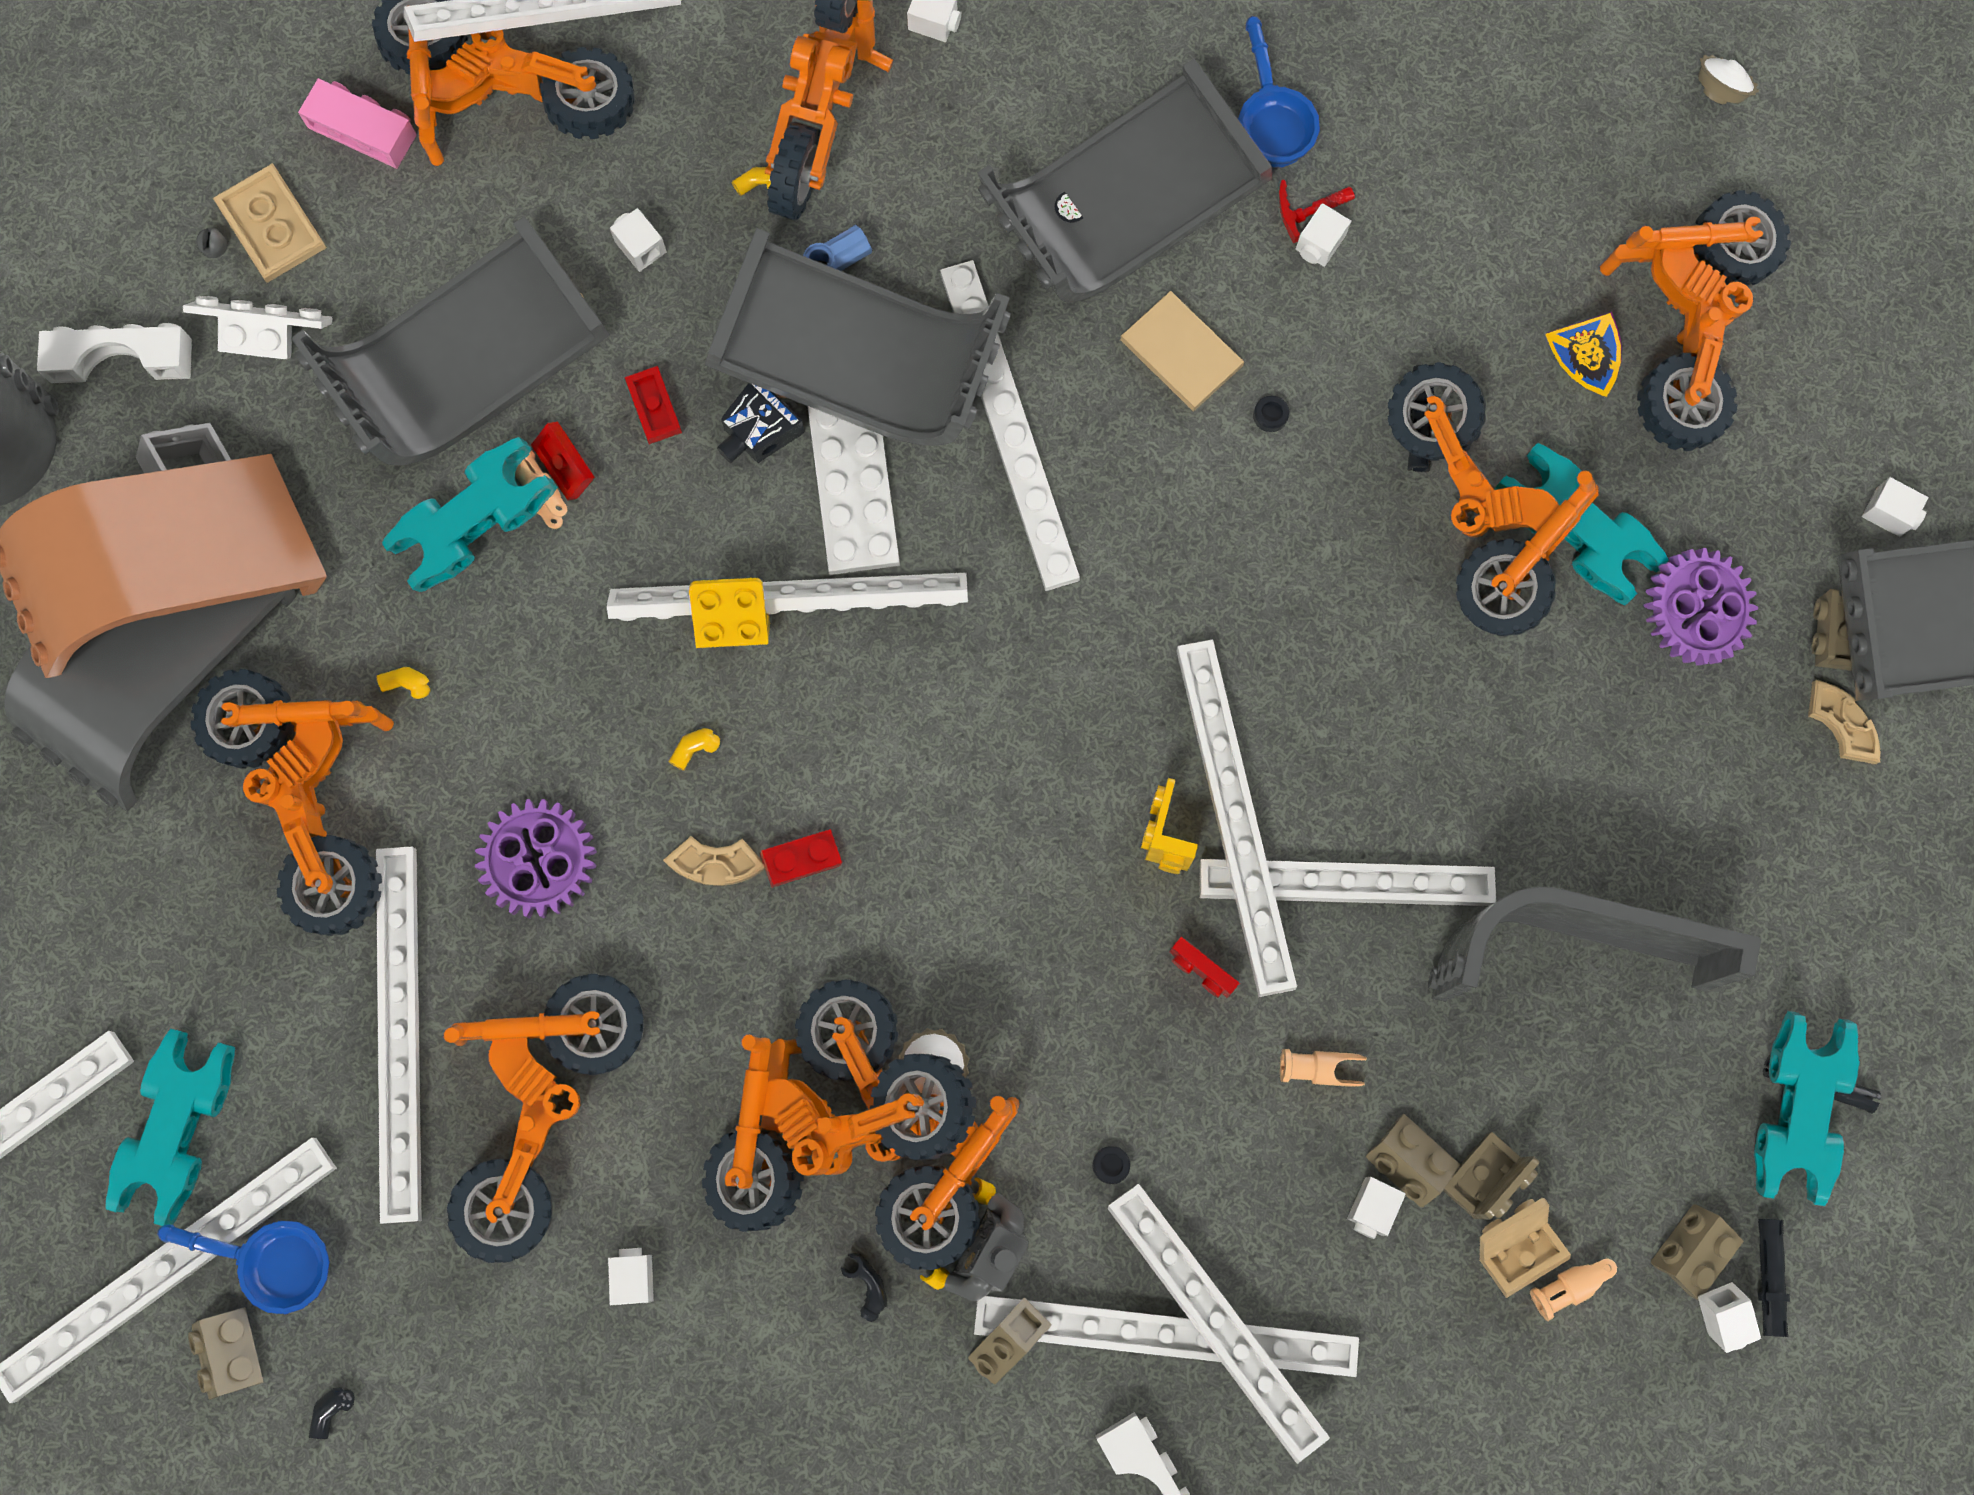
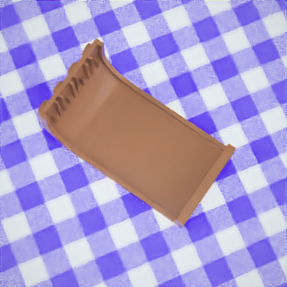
[0,454,327,678]

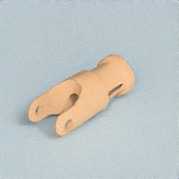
[515,450,567,529]
[1280,1049,1367,1087]
[1530,1259,1617,1321]

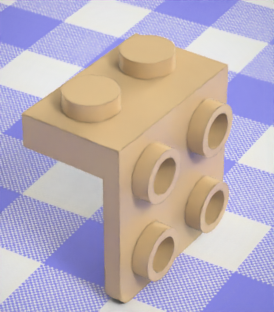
[1480,1198,1571,1298]

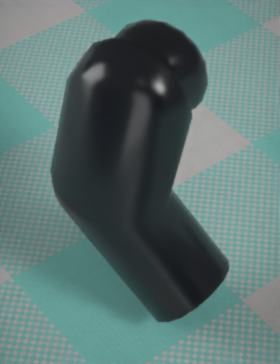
[308,1387,355,1439]

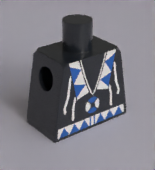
[717,383,804,463]

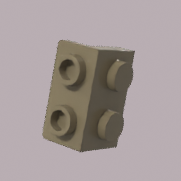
[1811,589,1852,671]
[1366,1114,1461,1207]
[1651,1204,1744,1301]
[188,1307,263,1400]

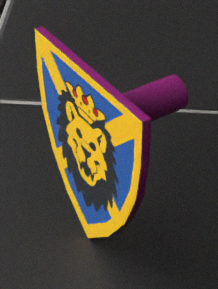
[1545,312,1622,397]

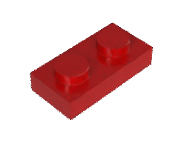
[624,366,682,444]
[531,421,595,501]
[760,829,842,888]
[1169,937,1240,998]

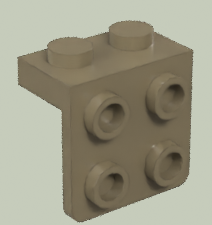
[1443,1132,1540,1219]

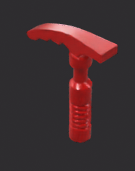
[1279,180,1355,244]

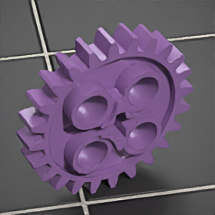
[1644,548,1758,665]
[475,799,597,919]

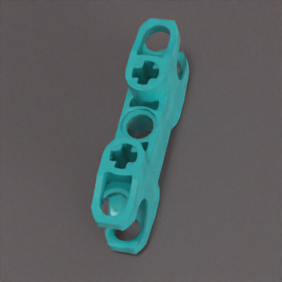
[382,437,558,592]
[1495,443,1669,606]
[1754,1011,1860,1206]
[106,1028,235,1226]

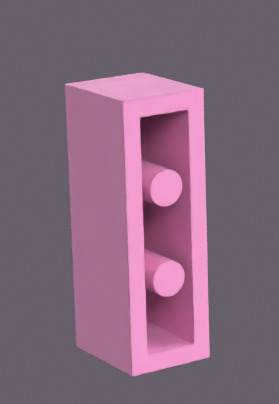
[298,78,417,169]

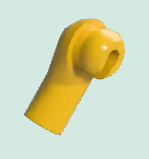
[732,167,771,196]
[377,667,430,699]
[668,728,720,771]

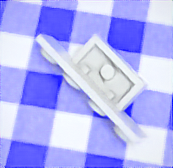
[183,296,332,360]

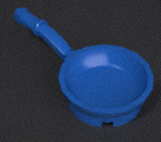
[1238,16,1320,167]
[157,1221,330,1314]

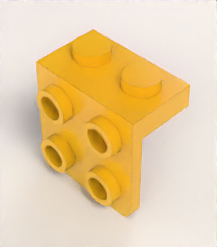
[689,578,770,648]
[1141,778,1198,874]

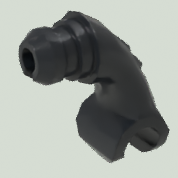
[840,1253,888,1322]

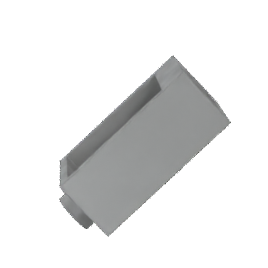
[136,423,231,473]

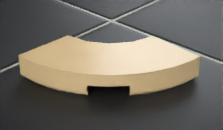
[1808,680,1880,764]
[663,836,765,886]

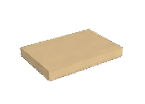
[213,163,327,283]
[1121,291,1244,412]

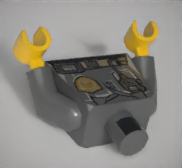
[920,1177,1029,1301]

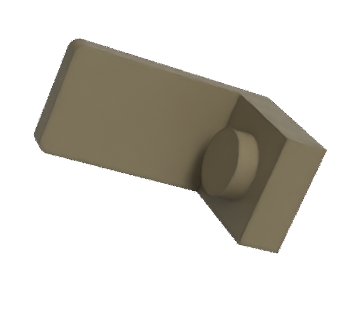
[968,1297,1052,1384]

